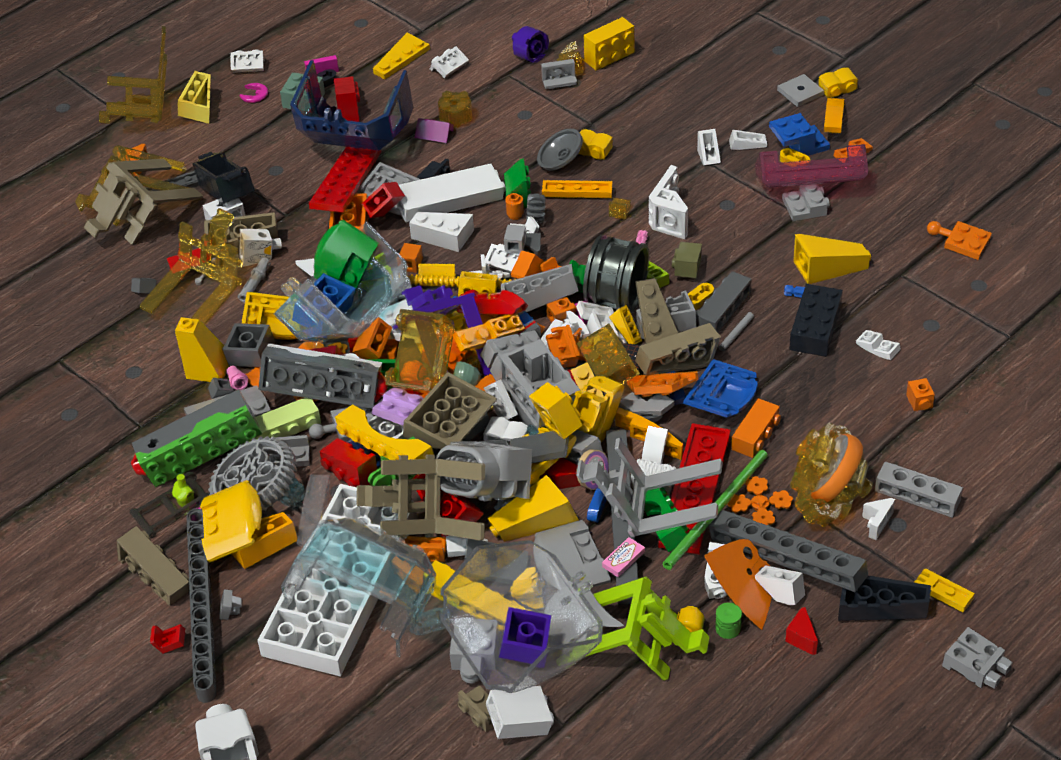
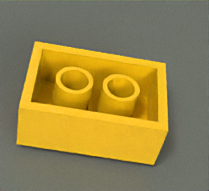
[584,17,635,70]

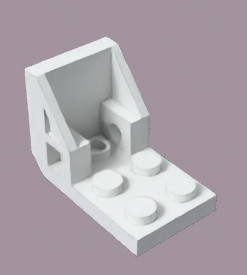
[649,165,688,239]

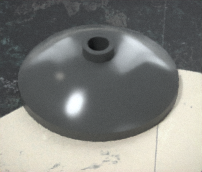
[537,129,583,170]

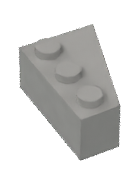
[636,290,696,339]

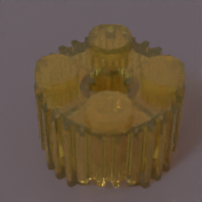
[438,91,472,128]

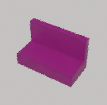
[414,118,454,143]

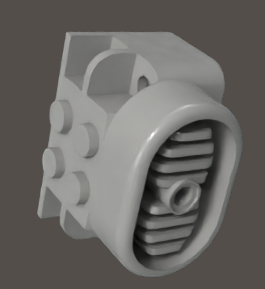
[500,339,580,434]
[436,441,532,501]

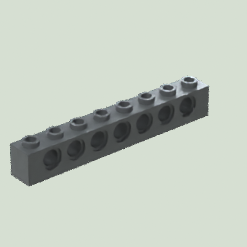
[709,510,868,592]

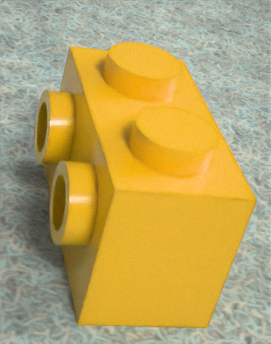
[458,271,498,297]

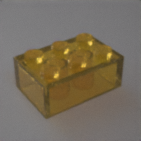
[577,324,640,384]

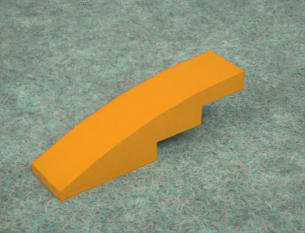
[824,98,844,133]
[615,407,683,460]

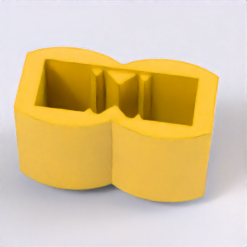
[818,68,858,98]
[579,129,613,159]

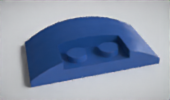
[683,359,758,417]

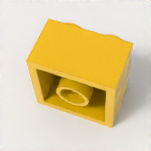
[529,382,583,439]

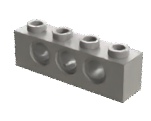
[875,462,963,518]

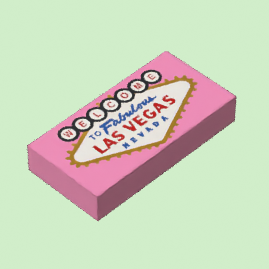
[602,537,645,577]

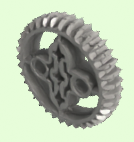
[208,436,298,511]

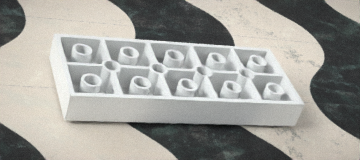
[258,484,417,677]

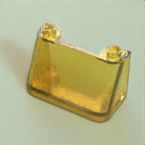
[385,309,455,394]

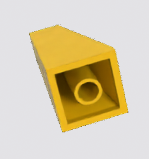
[793,234,871,284]
[175,317,229,382]
[487,475,579,542]

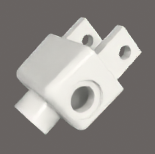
[195,704,259,760]

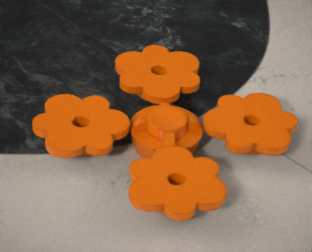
[727,476,793,525]

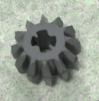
[526,194,545,223]

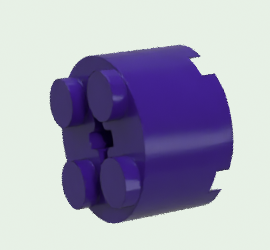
[512,26,549,63]

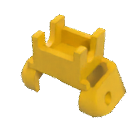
[572,376,624,442]

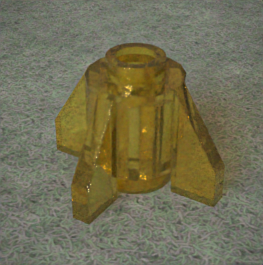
[557,41,584,75]

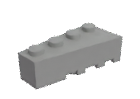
[501,264,579,315]

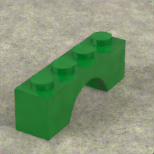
[644,487,689,552]

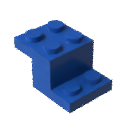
[769,113,830,156]

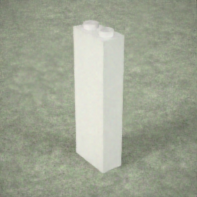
[396,164,505,222]

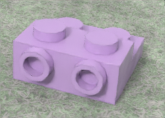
[372,388,424,426]

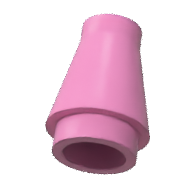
[226,366,248,390]

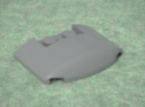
[360,162,421,216]
[533,520,611,590]

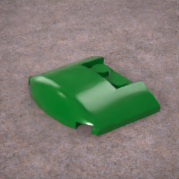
[313,220,380,295]

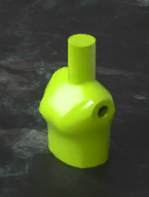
[172,474,195,509]

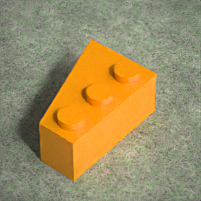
[231,512,298,569]

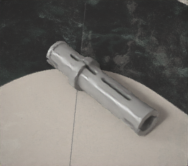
[238,258,271,303]

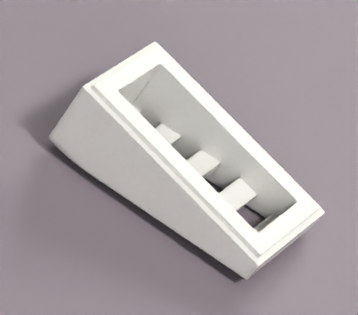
[729,130,767,150]

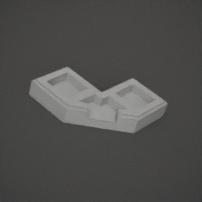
[619,392,674,416]

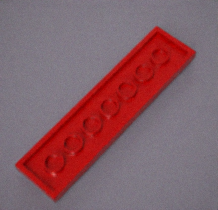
[309,147,381,212]
[659,423,731,554]

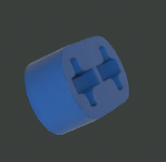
[587,488,607,523]

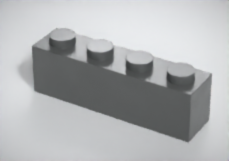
[696,271,751,333]

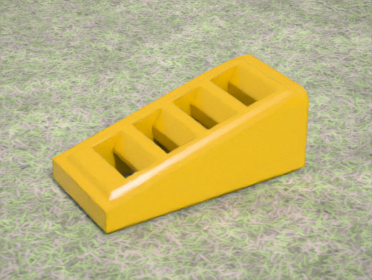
[609,305,642,344]

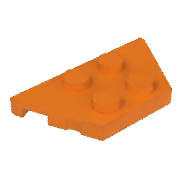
[626,371,699,397]

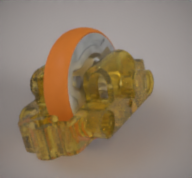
[790,423,873,527]

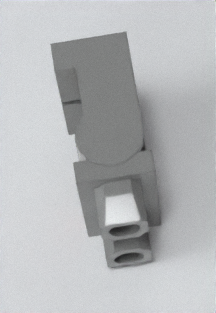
[942,627,1013,689]

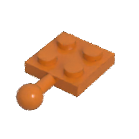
[927,221,992,260]

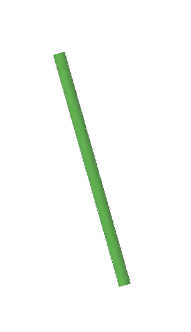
[663,450,768,570]

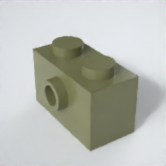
[672,242,702,278]

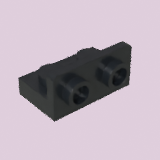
[416,158,450,180]

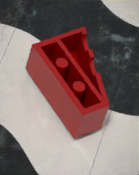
[334,76,360,122]
[320,438,377,488]

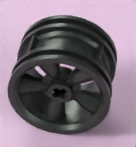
[583,235,649,313]

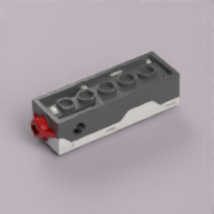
[258,344,388,409]

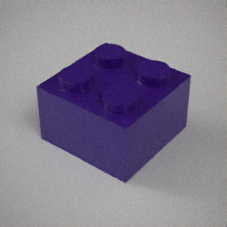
[499,607,552,666]

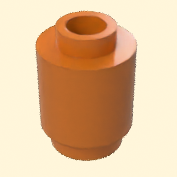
[505,193,524,220]

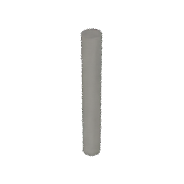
[718,312,754,351]

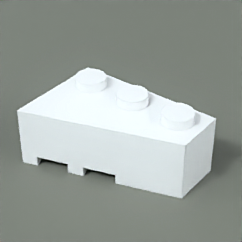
[409,212,474,252]

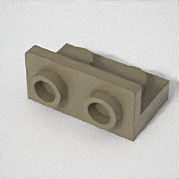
[458,685,493,732]

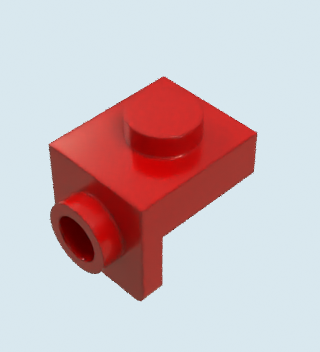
[150,624,186,654]

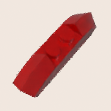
[457,290,528,314]

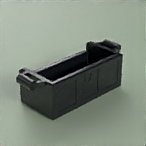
[192,151,255,204]

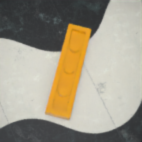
[542,180,612,198]

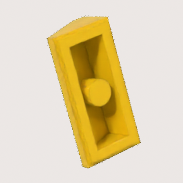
[418,264,456,286]

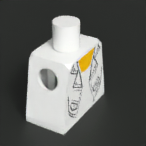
[239,229,282,267]

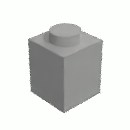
[504,225,526,254]

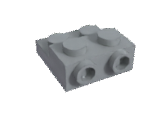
[782,182,830,221]

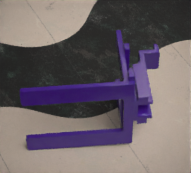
[392,285,493,384]

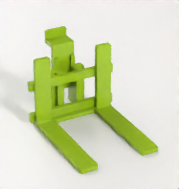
[555,577,710,680]

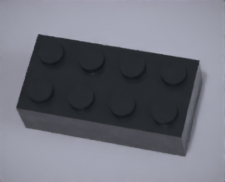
[789,284,843,357]

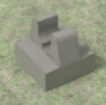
[220,590,242,620]

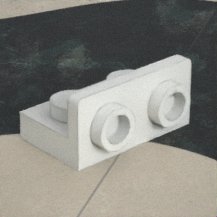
[430,46,469,78]
[231,50,265,73]
[485,244,519,273]
[484,379,518,420]

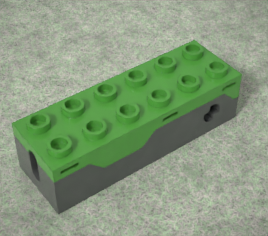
[131,389,262,487]

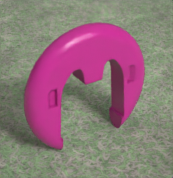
[239,83,268,103]

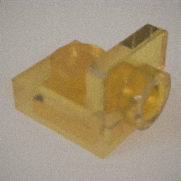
[609,198,631,219]

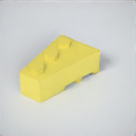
[178,71,211,124]

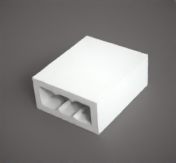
[486,686,554,739]

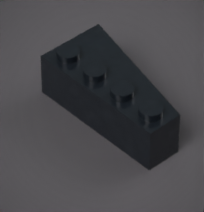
[838,575,931,621]

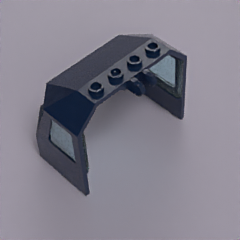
[290,60,414,151]

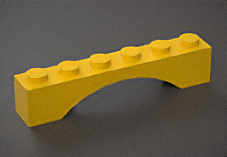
[335,404,434,475]

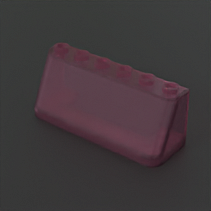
[755,144,868,187]

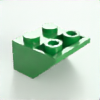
[504,159,531,208]

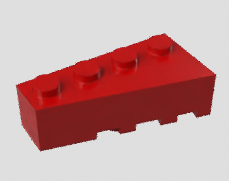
[413,474,484,538]

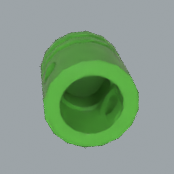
[715,602,742,639]

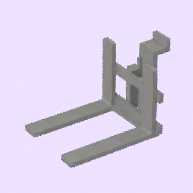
[576,438,723,537]

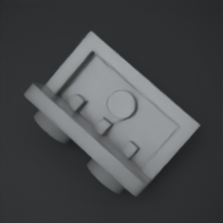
[541,59,577,89]

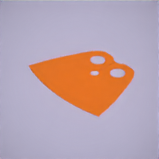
[704,539,772,630]

